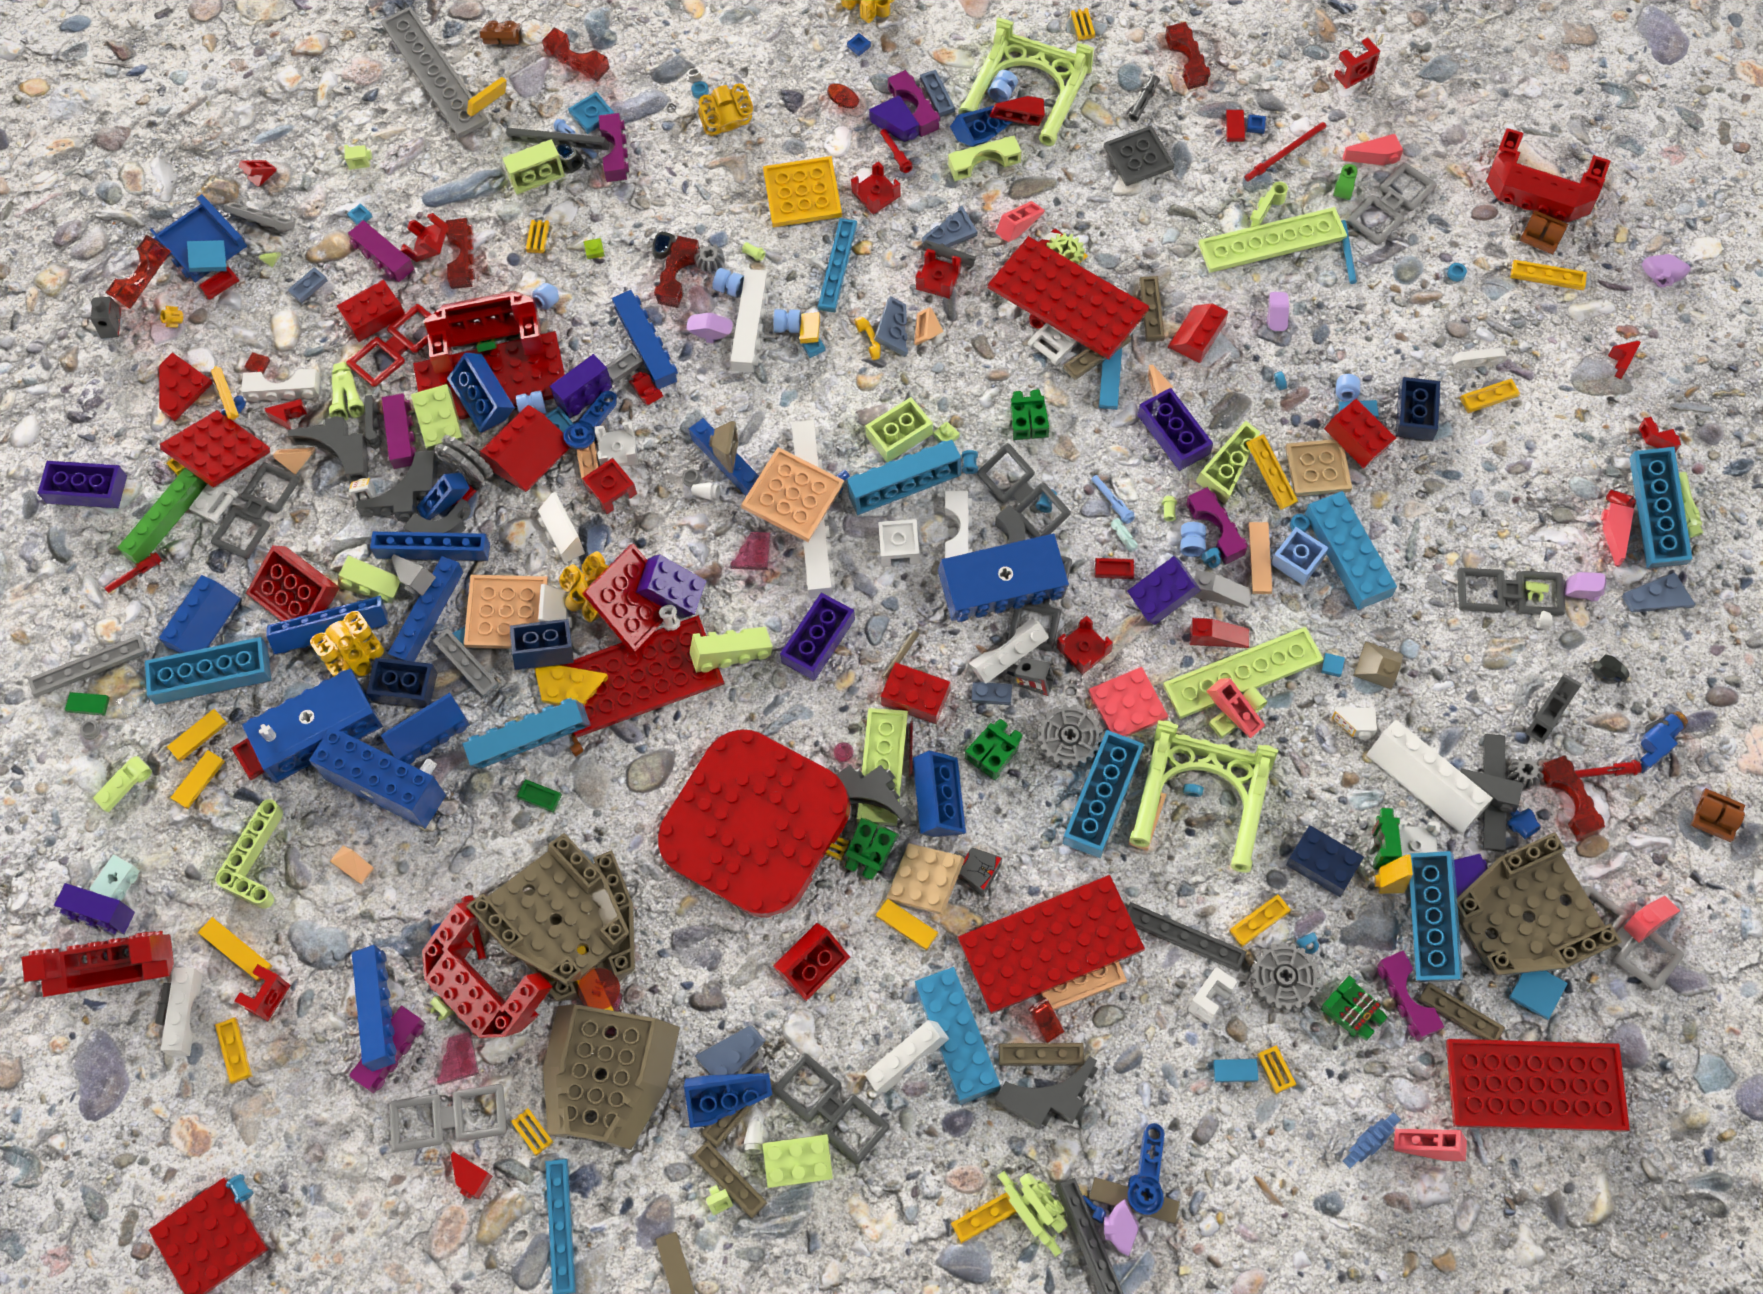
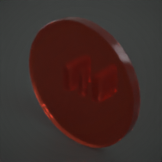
[827,83,859,109]
[578,968,620,1009]

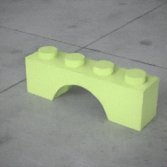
[948,135,1021,181]

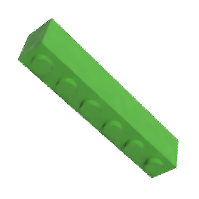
[117,468,207,564]

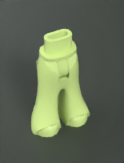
[329,362,365,420]
[1679,472,1703,538]

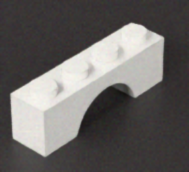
[241,368,321,402]
[945,491,972,558]
[969,618,1049,683]
[161,967,203,1056]
[865,1020,949,1093]

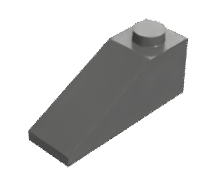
[1460,768,1523,813]

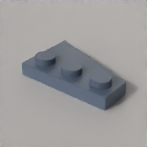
[922,206,978,247]
[874,296,908,357]
[1622,573,1696,613]
[695,1025,766,1075]

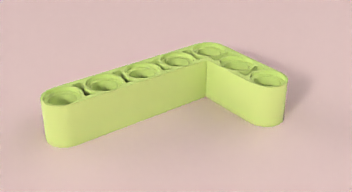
[216,799,283,909]

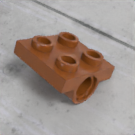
[479,20,520,45]
[1519,210,1569,255]
[1690,788,1745,843]

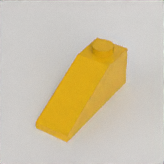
[1374,854,1413,894]

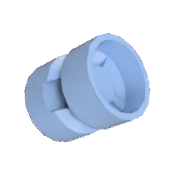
[988,70,1018,103]
[712,268,744,298]
[774,309,801,334]
[516,390,546,414]
[1180,522,1206,557]

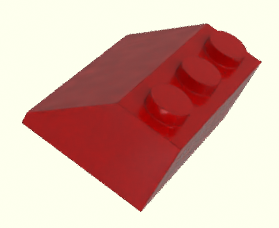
[1168,303,1228,363]
[773,923,850,1001]

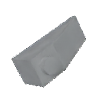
[391,554,436,596]
[1193,570,1252,608]

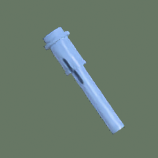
[553,119,597,159]
[1091,475,1135,524]

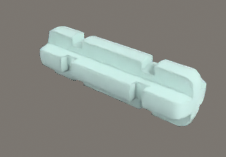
[1111,518,1138,552]

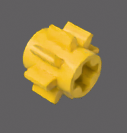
[160,306,183,328]

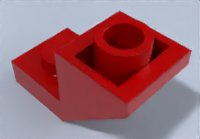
[629,372,663,405]
[1639,417,1681,453]

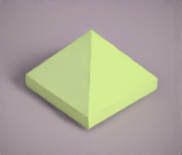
[259,252,281,268]

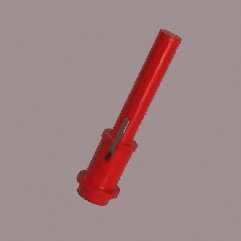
[880,129,913,173]
[104,552,162,593]
[1573,759,1642,778]
[460,895,487,961]

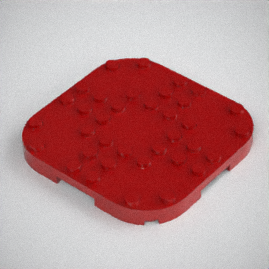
[658,729,850,918]

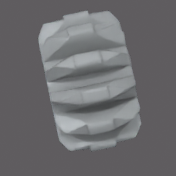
[694,243,725,274]
[1508,755,1544,790]

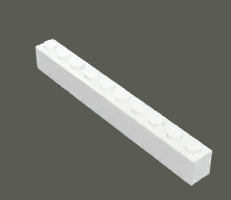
[792,420,835,598]

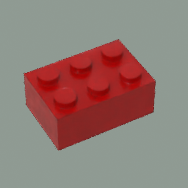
[337,279,405,342]
[1324,398,1396,469]
[881,662,951,725]

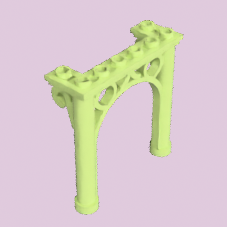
[958,17,1094,146]
[1129,720,1278,873]

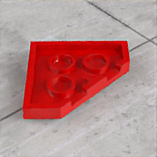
[159,352,213,421]

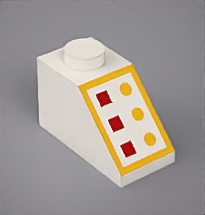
[349,478,376,503]
[1331,707,1377,740]

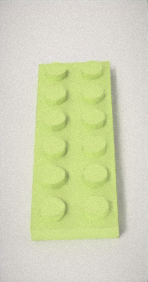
[857,708,908,826]

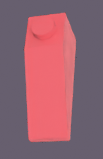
[1343,133,1403,165]
[995,201,1045,242]
[1601,503,1634,567]
[1207,678,1265,738]
[1623,896,1681,943]
[1394,1129,1467,1162]

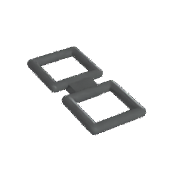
[977,443,1071,538]
[211,462,300,559]
[1008,556,1072,651]
[1457,567,1566,616]
[773,1053,890,1164]

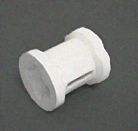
[659,605,680,631]

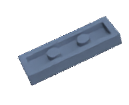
[920,69,955,117]

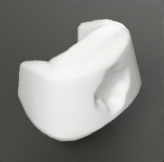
[1534,611,1553,629]

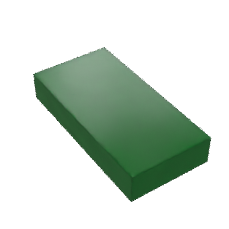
[477,338,498,352]
[65,692,110,716]
[516,779,562,813]

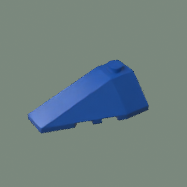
[950,106,1013,146]
[684,1073,772,1128]

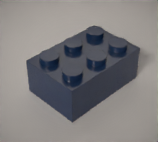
[1395,377,1441,441]
[509,619,574,670]
[366,657,438,708]
[1286,825,1364,897]

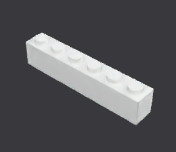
[730,269,771,373]

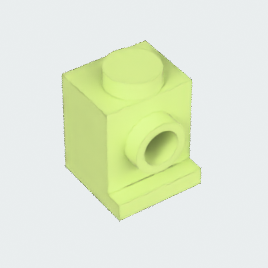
[344,145,372,170]

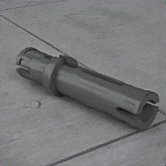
[1129,75,1160,122]
[922,239,976,267]

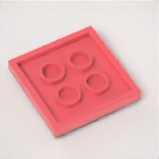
[1088,667,1169,737]

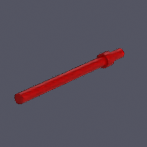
[1244,122,1326,182]

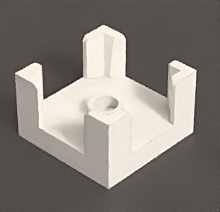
[595,421,639,467]
[878,519,920,566]
[1399,821,1440,856]
[1188,967,1238,1025]

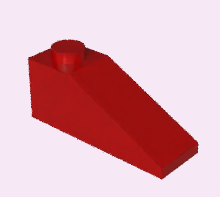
[990,96,1045,126]
[1190,618,1249,648]

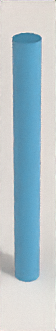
[1341,220,1357,284]

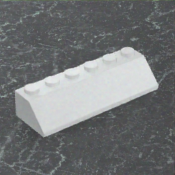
[1366,720,1493,834]

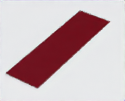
[909,718,913,777]

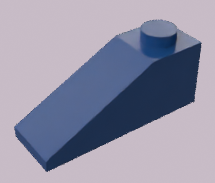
[417,473,470,520]

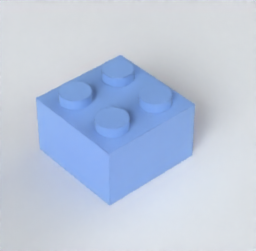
[1271,527,1328,586]

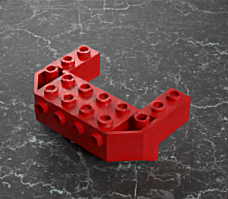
[1486,128,1611,223]
[424,291,544,374]
[422,901,553,1038]
[21,931,174,997]

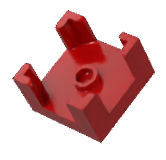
[1334,37,1381,89]
[851,161,901,215]
[401,213,448,262]
[915,249,961,299]
[582,458,637,514]
[1056,615,1113,675]
[234,964,291,1022]

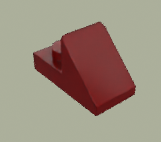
[238,160,277,187]
[1608,340,1641,379]
[265,399,307,430]

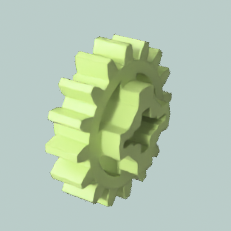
[1047,233,1085,265]

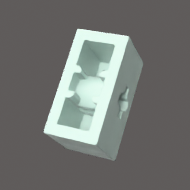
[89,854,140,901]

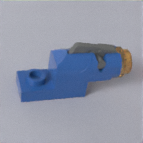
[1640,711,1688,774]

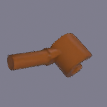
[569,733,584,757]

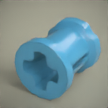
[962,450,978,474]
[1035,489,1057,513]
[225,1174,254,1204]

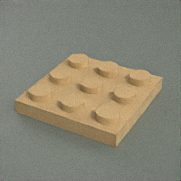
[1285,439,1352,497]
[886,843,965,915]

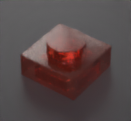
[244,352,270,374]

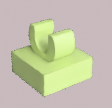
[933,422,960,442]
[1525,581,1549,601]
[430,996,456,1021]
[705,1185,733,1215]

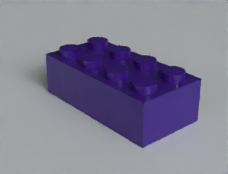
[1138,387,1213,471]
[37,460,127,509]
[780,592,855,681]

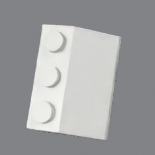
[537,492,585,563]

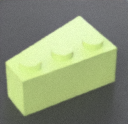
[338,555,402,604]

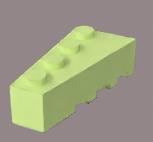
[1196,421,1260,504]
[689,627,773,673]

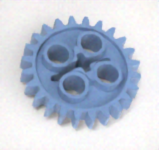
[1343,1112,1401,1169]

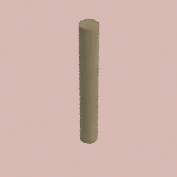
[882,630,919,681]

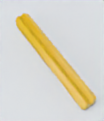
[211,366,239,420]

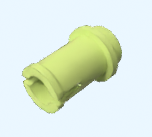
[742,242,766,261]
[1162,496,1177,522]

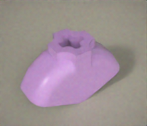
[1642,254,1691,288]
[1267,292,1289,331]
[687,313,733,343]
[1564,572,1606,602]
[1104,1199,1139,1257]

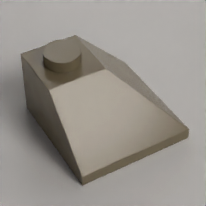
[709,421,739,473]
[1353,641,1403,689]

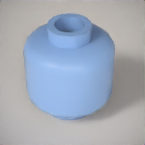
[532,283,559,310]
[1336,374,1360,401]

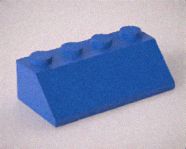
[447,353,515,433]
[159,575,240,653]
[381,693,470,764]
[913,750,966,837]

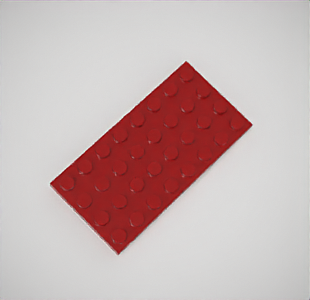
[987,236,1150,360]
[413,331,565,420]
[560,615,725,738]
[958,875,1145,1014]
[1446,1039,1630,1132]

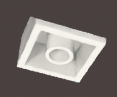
[538,584,572,628]

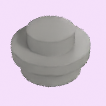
[686,68,704,84]
[682,468,701,487]
[80,720,101,740]

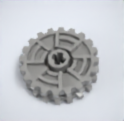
[434,435,494,488]
[1037,704,1103,771]
[1249,942,1321,1014]

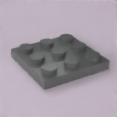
[1104,125,1174,186]

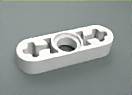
[1452,348,1507,369]

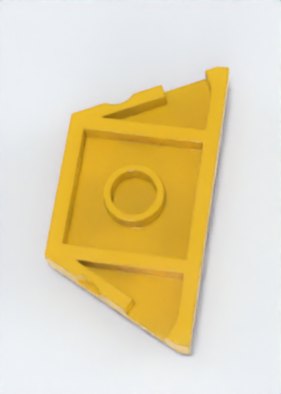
[535,665,608,706]

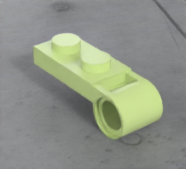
[1250,181,1288,227]
[1208,687,1268,739]
[93,756,152,812]

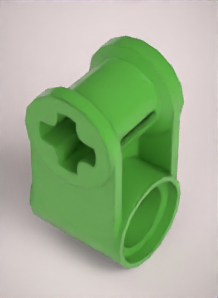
[1333,164,1358,200]

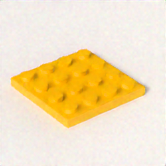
[763,156,842,227]

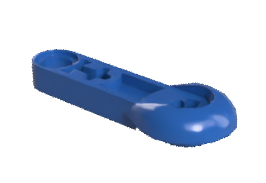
[564,391,617,449]
[1127,1123,1165,1215]

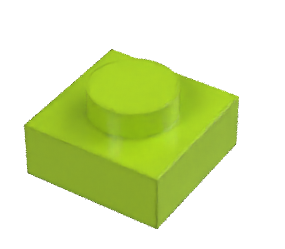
[583,238,605,260]

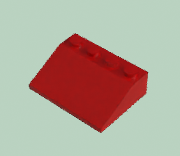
[480,405,571,492]
[246,545,340,621]

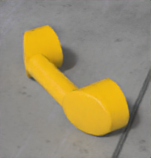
[854,317,881,361]

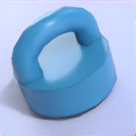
[1201,547,1221,568]
[1296,932,1319,954]

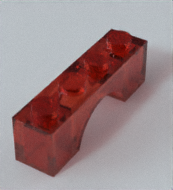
[1165,21,1211,90]
[542,27,610,82]
[446,218,475,289]
[105,234,171,309]
[654,236,700,308]
[1541,755,1605,842]

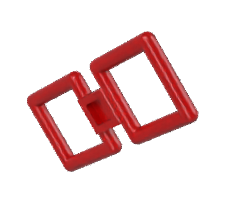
[346,304,432,387]

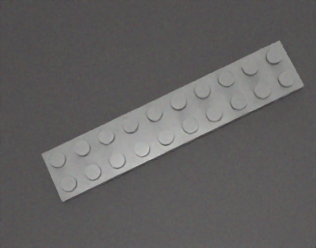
[381,7,489,138]

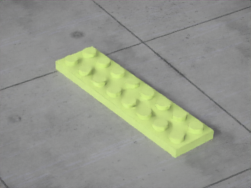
[1198,207,1347,273]
[1163,626,1324,719]

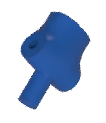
[1507,808,1541,839]

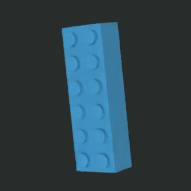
[847,439,961,516]
[1629,447,1692,569]
[1305,491,1397,610]
[145,637,272,705]
[462,698,591,769]
[1062,730,1144,859]
[1408,851,1463,982]
[915,967,1000,1105]

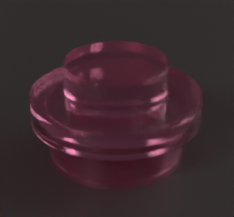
[834,742,854,762]

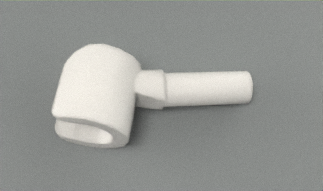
[805,250,827,271]

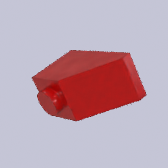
[451,1151,493,1199]

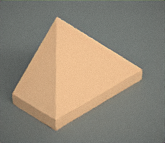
[914,307,944,346]
[1147,364,1173,397]
[273,447,315,474]
[330,846,374,884]

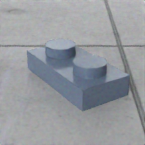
[288,267,328,304]
[972,682,1012,705]

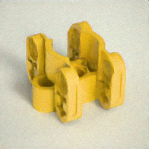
[841,0,895,23]
[698,83,753,136]
[559,551,608,623]
[310,611,384,677]

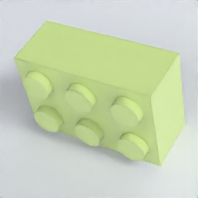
[502,139,565,195]
[411,384,465,451]
[865,397,933,462]
[762,1134,833,1188]

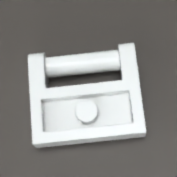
[1028,323,1077,366]
[189,484,239,524]

